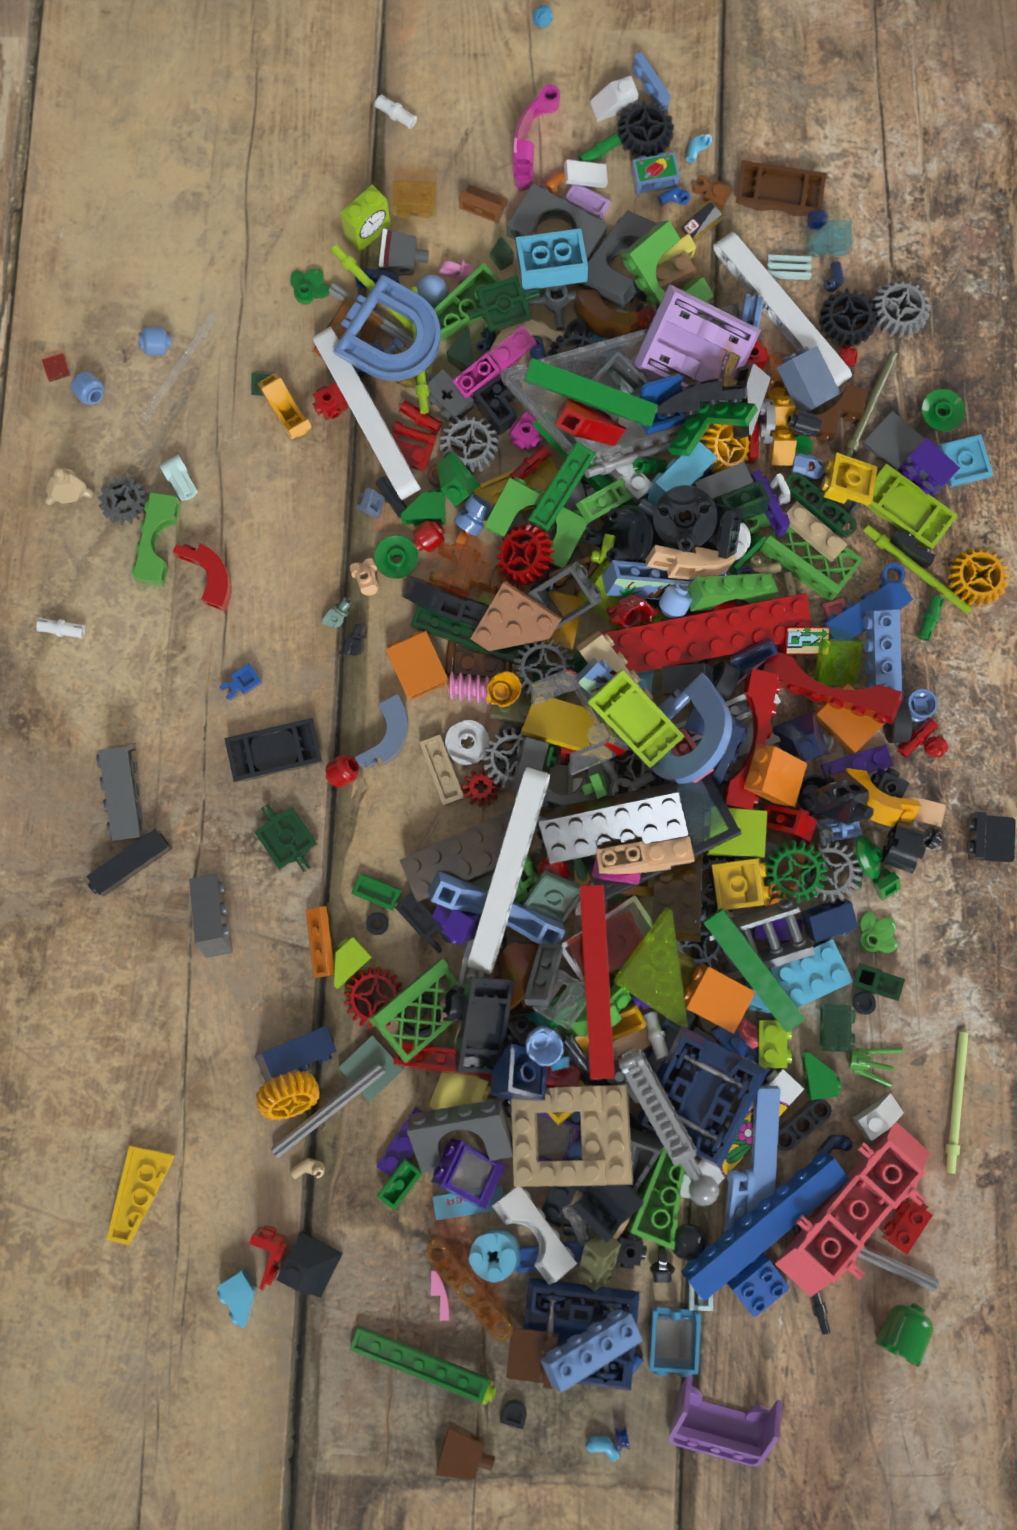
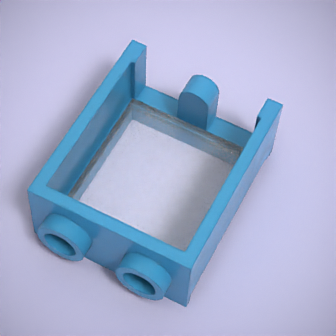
[648,1306,701,1377]

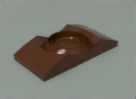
[736,160,827,216]

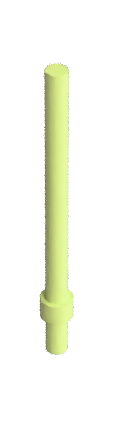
[945,1032,968,1174]

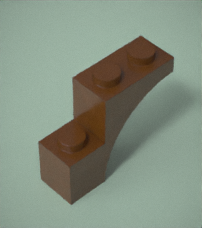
[794,384,868,442]

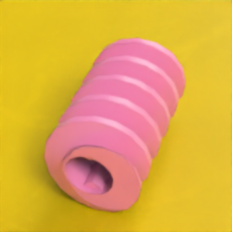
[448,671,490,705]

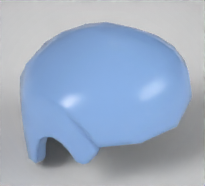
[416,275,448,309]
[525,1027,563,1066]

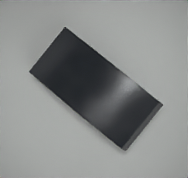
[890,531,936,569]

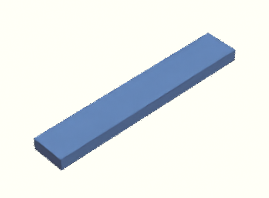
[751,1086,781,1212]

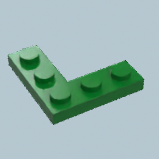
[668,401,758,456]

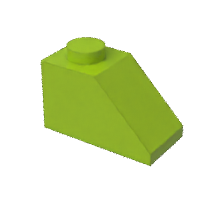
[334,937,373,989]

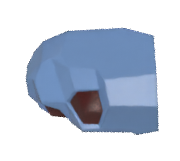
[790,453,826,482]

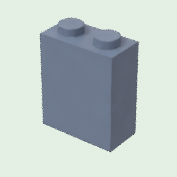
[776,346,840,412]

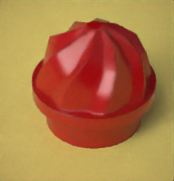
[837,346,858,367]
[924,736,948,758]

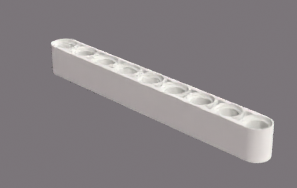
[713,232,852,387]
[312,326,421,500]
[467,767,550,974]

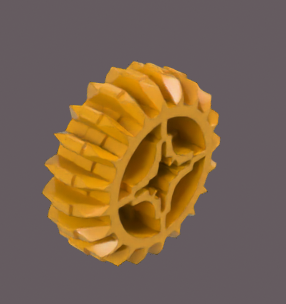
[700,424,750,473]
[947,546,1010,607]
[256,1071,320,1121]

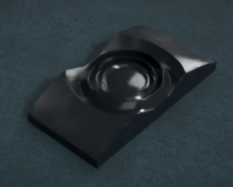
[224,718,323,782]
[455,976,514,1074]

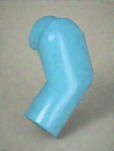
[686,134,712,163]
[585,1435,621,1462]

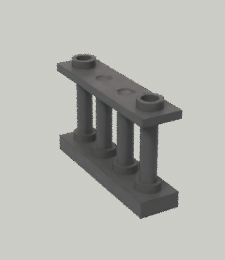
[707,897,815,980]

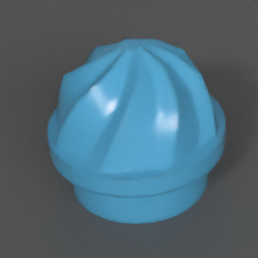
[532,5,553,29]

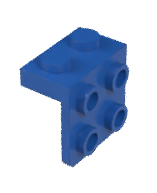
[639,374,687,435]
[727,1253,789,1317]

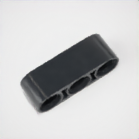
[777,1099,832,1151]

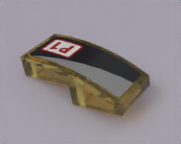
[677,200,726,243]
[718,352,740,402]

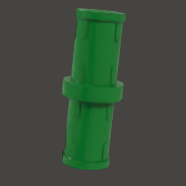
[578,133,621,163]
[633,457,668,475]
[916,595,945,642]

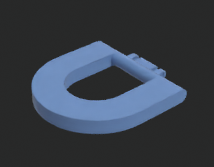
[333,275,441,381]
[651,673,732,784]

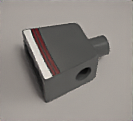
[378,228,429,277]

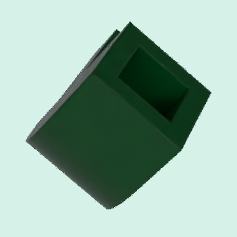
[852,963,905,1002]

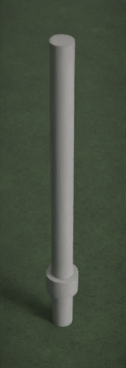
[585,440,673,478]

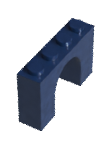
[660,705,748,809]

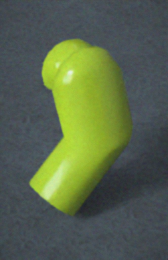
[591,534,615,564]

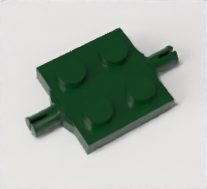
[467,276,540,333]
[255,804,318,873]

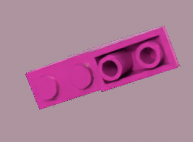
[453,325,538,399]

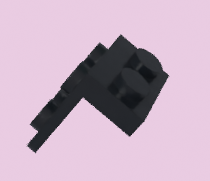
[966,812,1016,863]
[572,1184,644,1243]

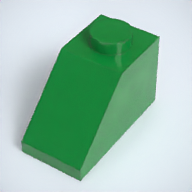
[437,451,480,507]
[401,489,446,525]
[800,1051,841,1100]

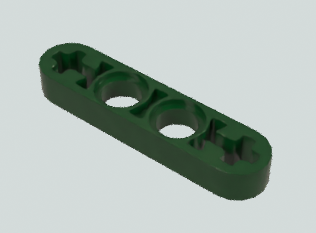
[786,473,857,538]

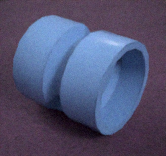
[454,494,493,536]
[904,689,938,723]

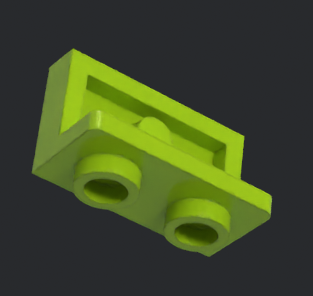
[758,1020,792,1068]

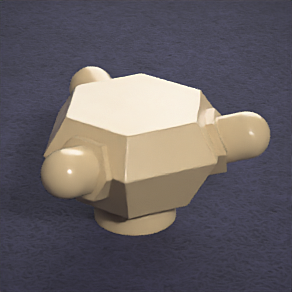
[44,468,94,505]

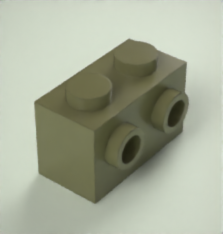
[576,1235,621,1291]

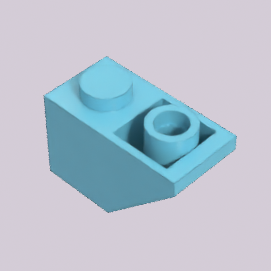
[217,1267,257,1329]

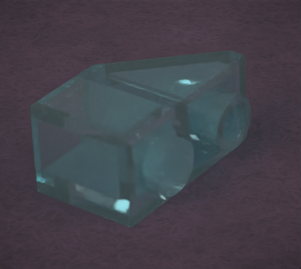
[805,220,852,257]

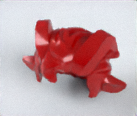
[607,595,660,628]

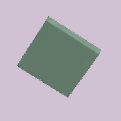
[523,870,582,923]
[338,1035,404,1102]

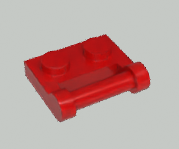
[392,421,438,473]

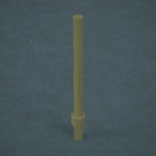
[843,351,898,458]

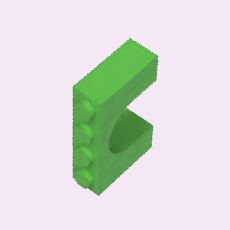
[621,221,714,315]
[483,477,587,569]

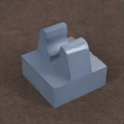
[356,488,385,518]

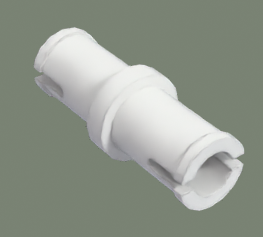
[375,94,417,129]
[36,617,85,639]
[643,1012,669,1061]

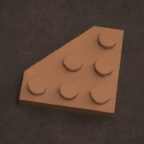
[470,581,563,651]

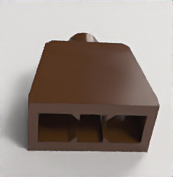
[436,1422,495,1480]

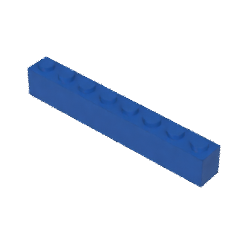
[680,1151,850,1302]

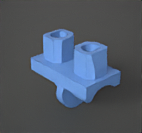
[818,818,862,842]

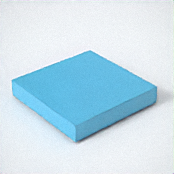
[938,434,994,488]

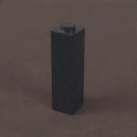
[86,829,172,896]

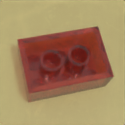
[565,910,651,982]

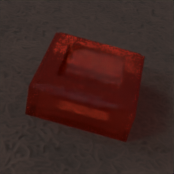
[42,353,71,382]

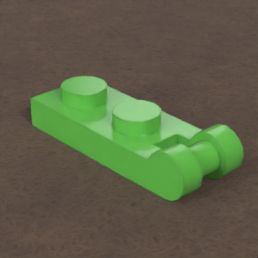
[576,478,633,524]

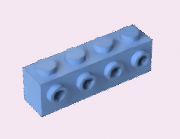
[863,609,902,692]
[541,1310,643,1392]

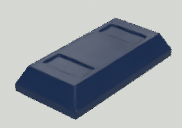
[730,639,778,672]

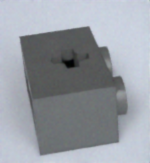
[426,369,474,424]

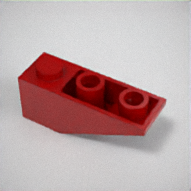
[555,398,626,447]

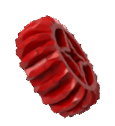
[495,524,555,585]
[344,966,403,1029]

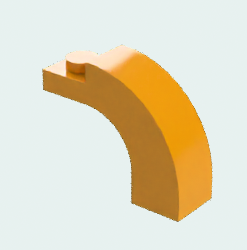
[257,372,312,439]
[845,768,921,827]

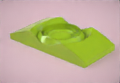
[866,464,958,551]
[587,669,685,768]

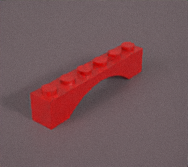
[763,652,902,724]
[723,669,781,810]

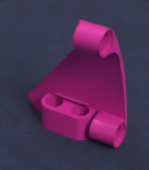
[513,84,560,191]

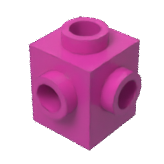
[510,412,542,453]

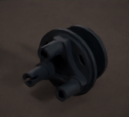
[582,505,664,563]

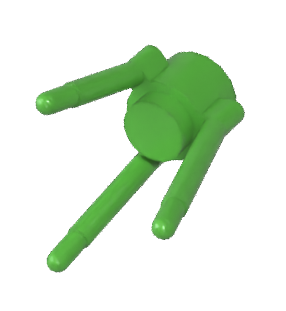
[848,1048,904,1087]

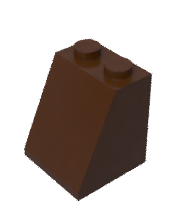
[498,942,562,1015]

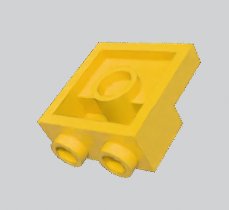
[821,453,877,506]
[712,858,771,910]

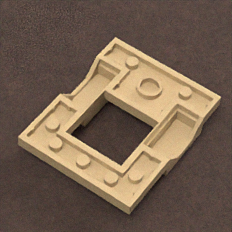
[511,1085,633,1187]

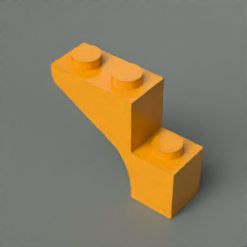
[765,387,797,466]
[561,1005,647,1062]

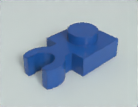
[219,663,263,700]

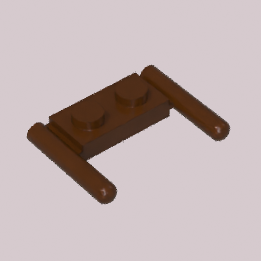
[445,641,513,678]

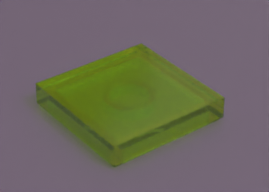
[814,639,863,685]

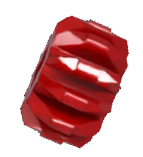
[462,769,500,807]

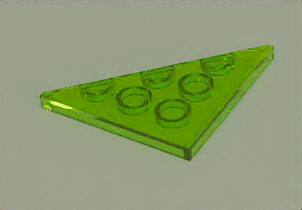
[614,907,688,1028]

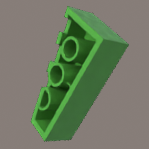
[626,1147,685,1250]

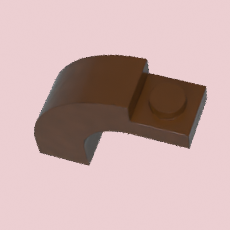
[573,290,650,342]

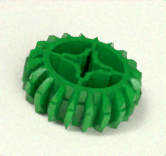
[765,840,828,903]

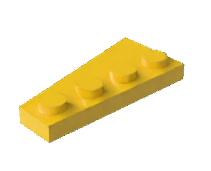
[106,1145,176,1245]

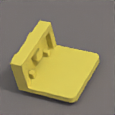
[430,1072,491,1110]

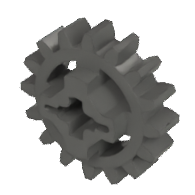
[98,476,147,525]

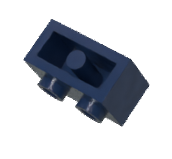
[801,898,858,943]

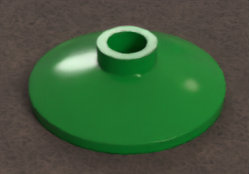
[921,389,966,432]
[374,535,419,579]
[855,835,883,879]

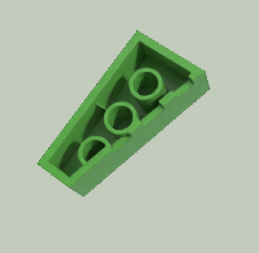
[434,263,501,342]

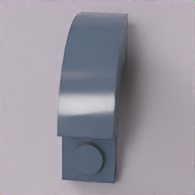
[355,694,409,769]

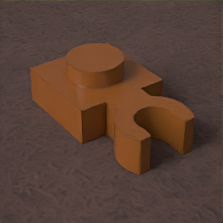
[692,175,733,210]

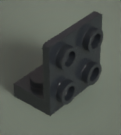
[699,504,743,559]

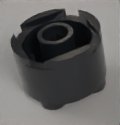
[881,821,928,874]

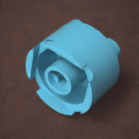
[469,1229,521,1282]

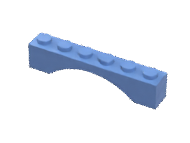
[428,871,566,944]

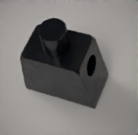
[820,771,874,824]

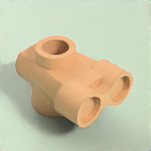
[350,558,379,596]

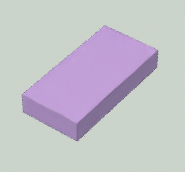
[565,184,611,219]

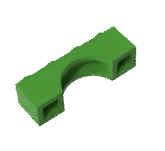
[132,493,181,587]
[688,573,778,611]

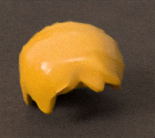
[486,671,522,707]

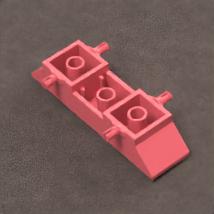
[774,1122,930,1297]

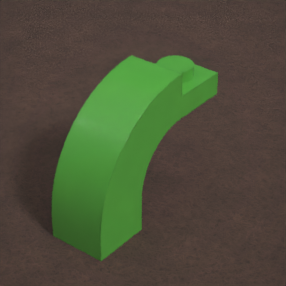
[556,981,632,1037]

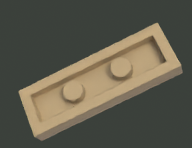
[786,501,848,563]
[419,735,464,806]

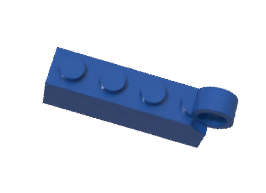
[822,563,914,648]

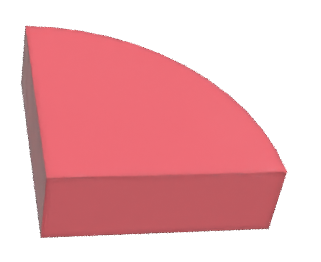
[737,1018,759,1049]

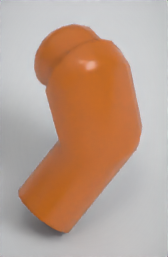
[545,172,565,194]

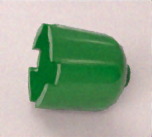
[875,1303,934,1367]

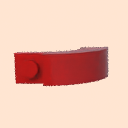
[173,543,232,612]

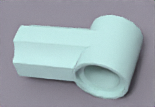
[159,454,198,501]

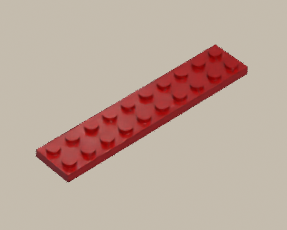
[588,593,812,676]

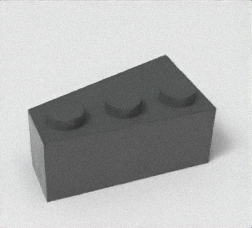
[189,874,233,958]
[629,1127,664,1192]

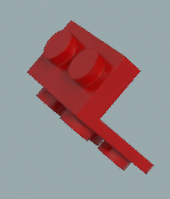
[249,1225,287,1290]

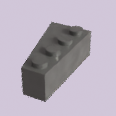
[96,743,144,841]

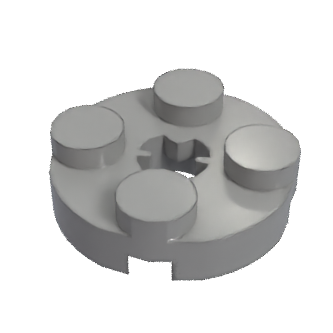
[758,399,776,444]

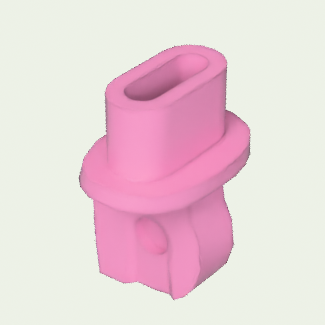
[439,259,473,282]

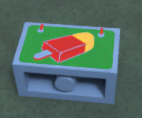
[631,152,680,194]

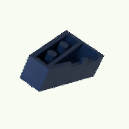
[255,1026,337,1082]

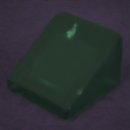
[489,237,514,271]
[251,371,275,396]

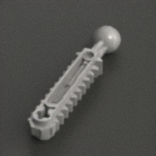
[618,1047,719,1206]

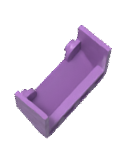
[668,1375,782,1466]

